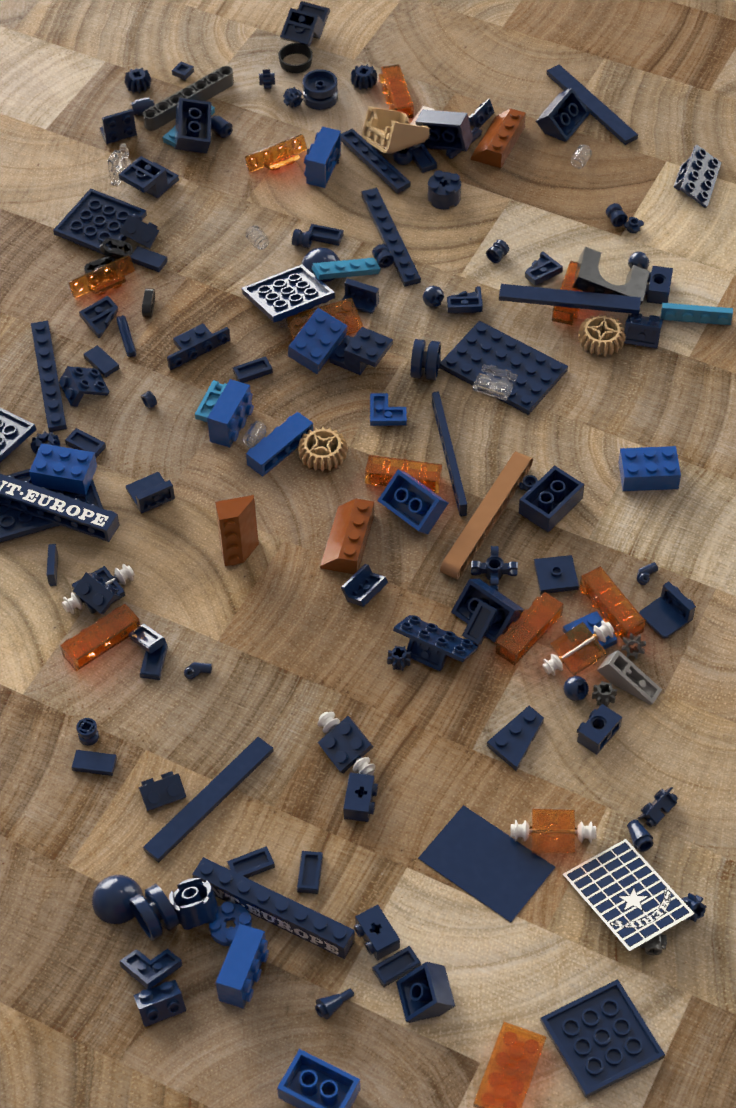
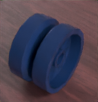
[303,69,338,110]
[410,339,441,381]
[128,884,179,941]

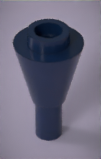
[315,988,354,1019]

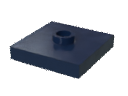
[534,555,579,594]

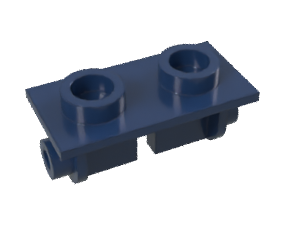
[468,99,495,128]
[637,787,678,827]

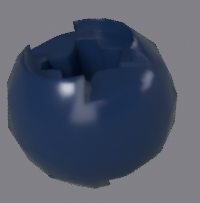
[393,147,414,165]
[628,252,650,270]
[423,286,444,307]
[563,676,589,701]

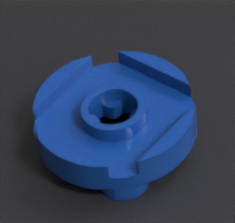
[208,901,252,946]

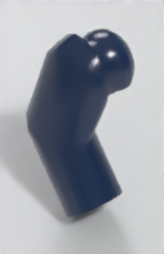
[636,562,658,585]
[184,662,212,679]

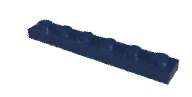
[341,128,411,194]

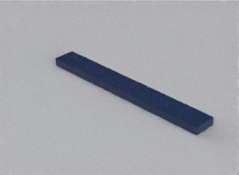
[546,64,638,145]
[499,284,641,314]
[432,391,467,517]
[143,736,274,863]

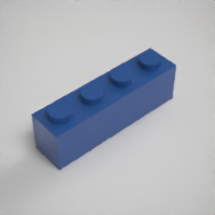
[246,411,314,477]

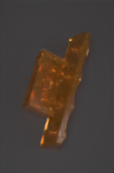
[245,134,307,172]
[68,255,135,298]

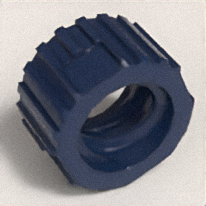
[141,391,157,409]

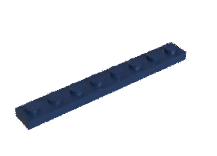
[361,187,421,287]
[31,320,67,432]

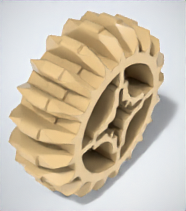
[578,314,626,356]
[298,427,348,472]

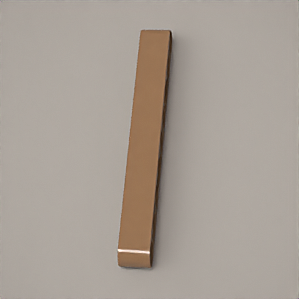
[440,451,533,580]

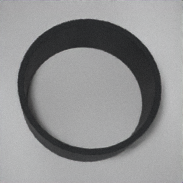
[278,43,313,73]

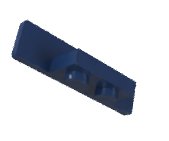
[167,323,230,370]

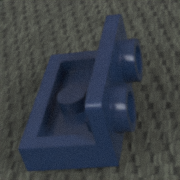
[120,214,160,249]
[341,278,379,314]
[341,564,388,607]
[73,572,122,614]
[138,771,187,811]
[133,980,186,1027]

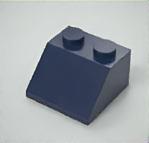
[396,962,455,1023]

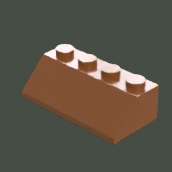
[471,108,526,168]
[215,495,259,566]
[320,498,375,574]

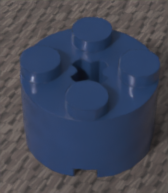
[428,170,461,210]
[169,878,218,930]

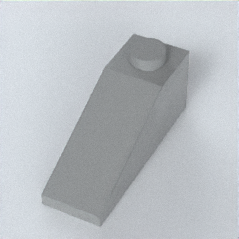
[597,650,662,705]

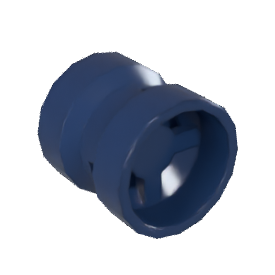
[605,203,628,227]
[292,229,313,249]
[486,239,509,263]
[372,244,394,268]
[76,718,99,746]

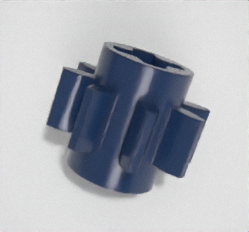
[259,69,275,89]
[283,87,303,108]
[387,646,411,671]
[681,893,707,922]

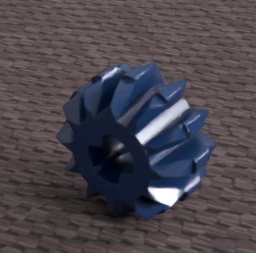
[351,64,377,90]
[124,68,152,93]

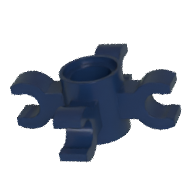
[471,546,518,591]

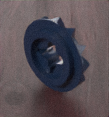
[30,431,60,454]

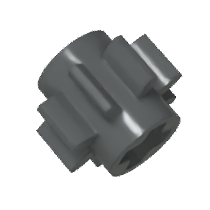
[621,633,646,659]
[592,681,617,707]
[640,933,667,955]

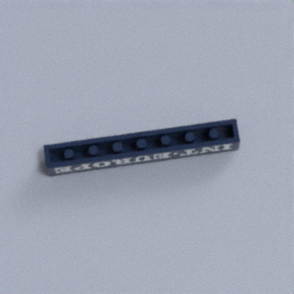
[0,474,120,542]
[192,857,355,959]

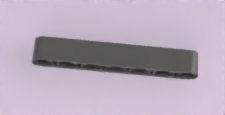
[143,66,234,131]

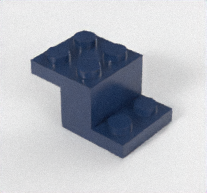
[280,1,330,47]
[119,156,179,199]
[329,327,393,375]

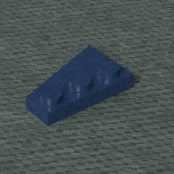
[487,706,544,771]

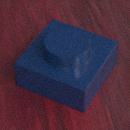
[172,62,194,80]

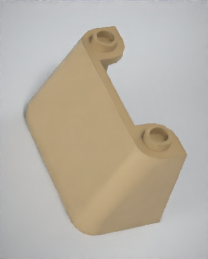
[362,106,430,154]

